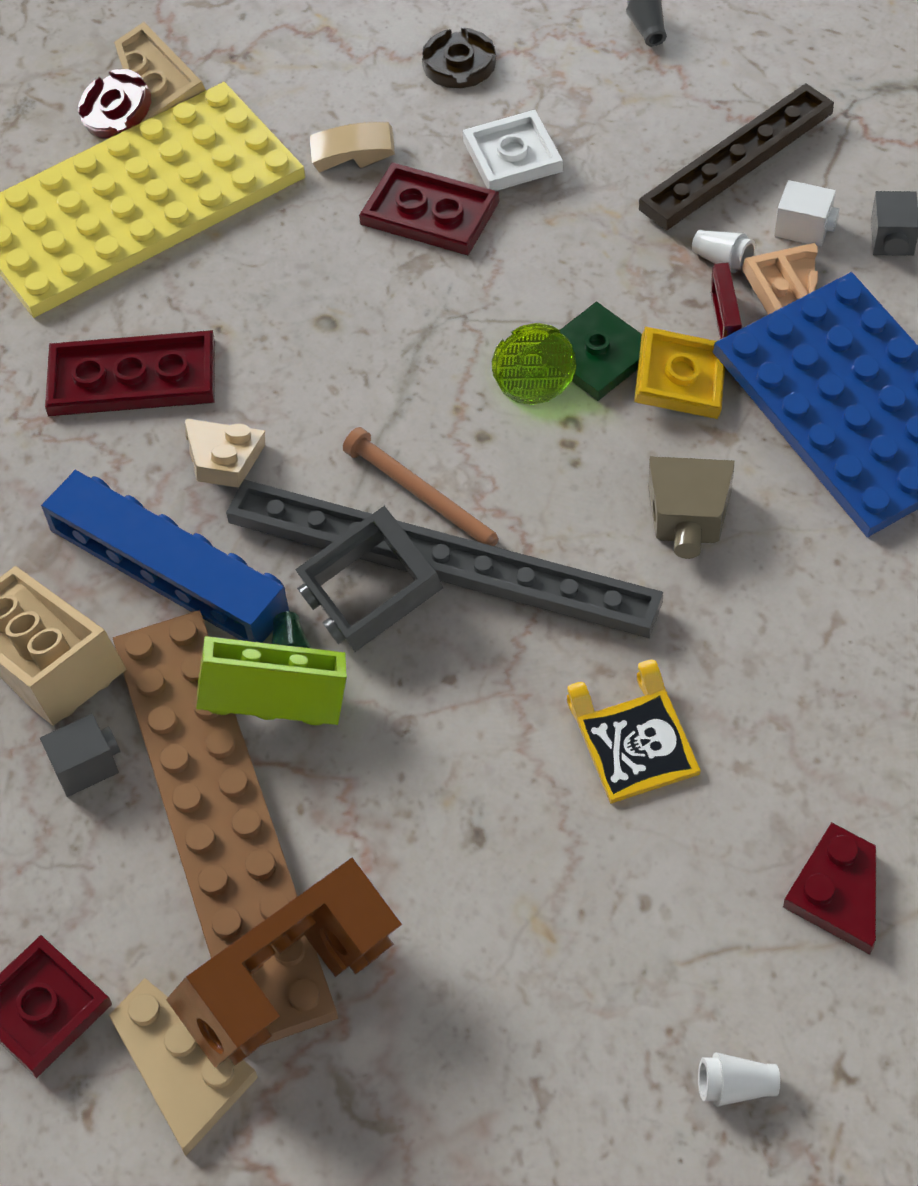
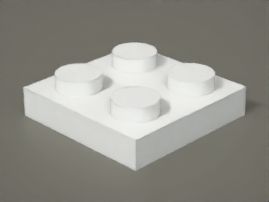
[463,110,563,191]

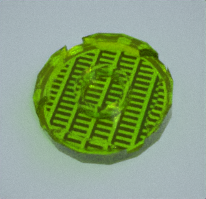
[491,323,576,405]

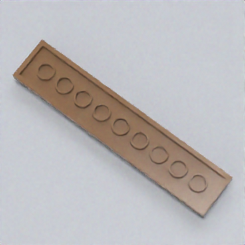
[112,610,339,1046]

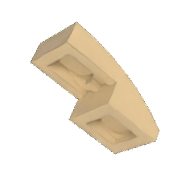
[310,122,395,173]

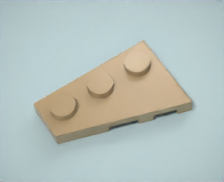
[109,978,258,1156]

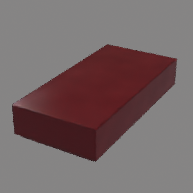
[710,263,742,339]

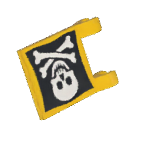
[567,659,701,804]

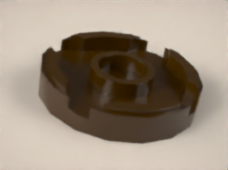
[422,28,496,88]

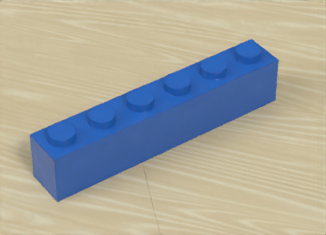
[41,469,289,643]

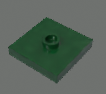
[538,301,642,401]

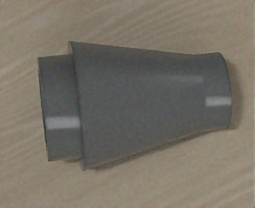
[626,0,667,47]

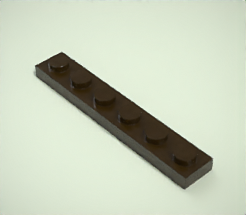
[639,83,834,231]

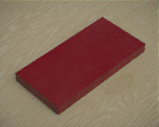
[45,330,215,416]

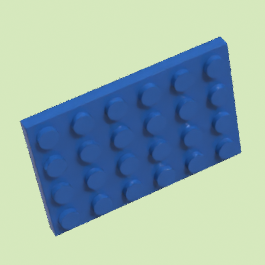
[713,272,918,538]

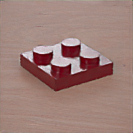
[0,935,112,1078]

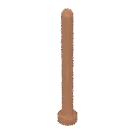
[343,427,499,546]

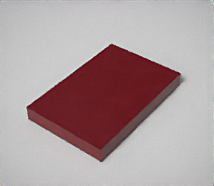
[359,162,500,256]

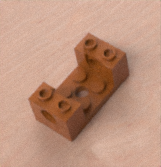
[166,857,402,1068]

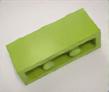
[196,636,347,725]

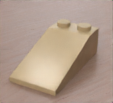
[0,566,127,726]

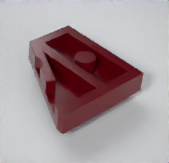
[783,822,876,955]

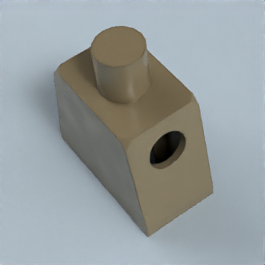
[648,456,734,559]

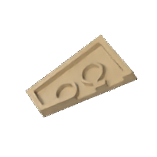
[114,22,206,123]

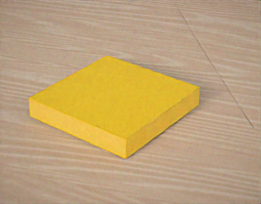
[634,326,725,419]

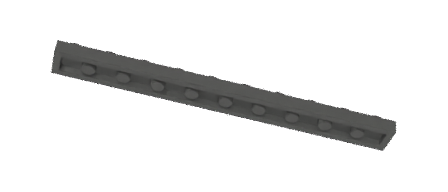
[226,479,663,639]

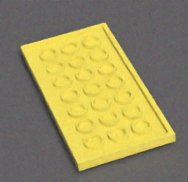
[0,82,305,318]

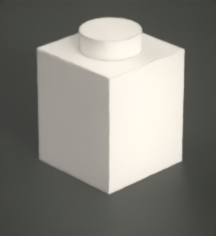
[775,180,840,247]

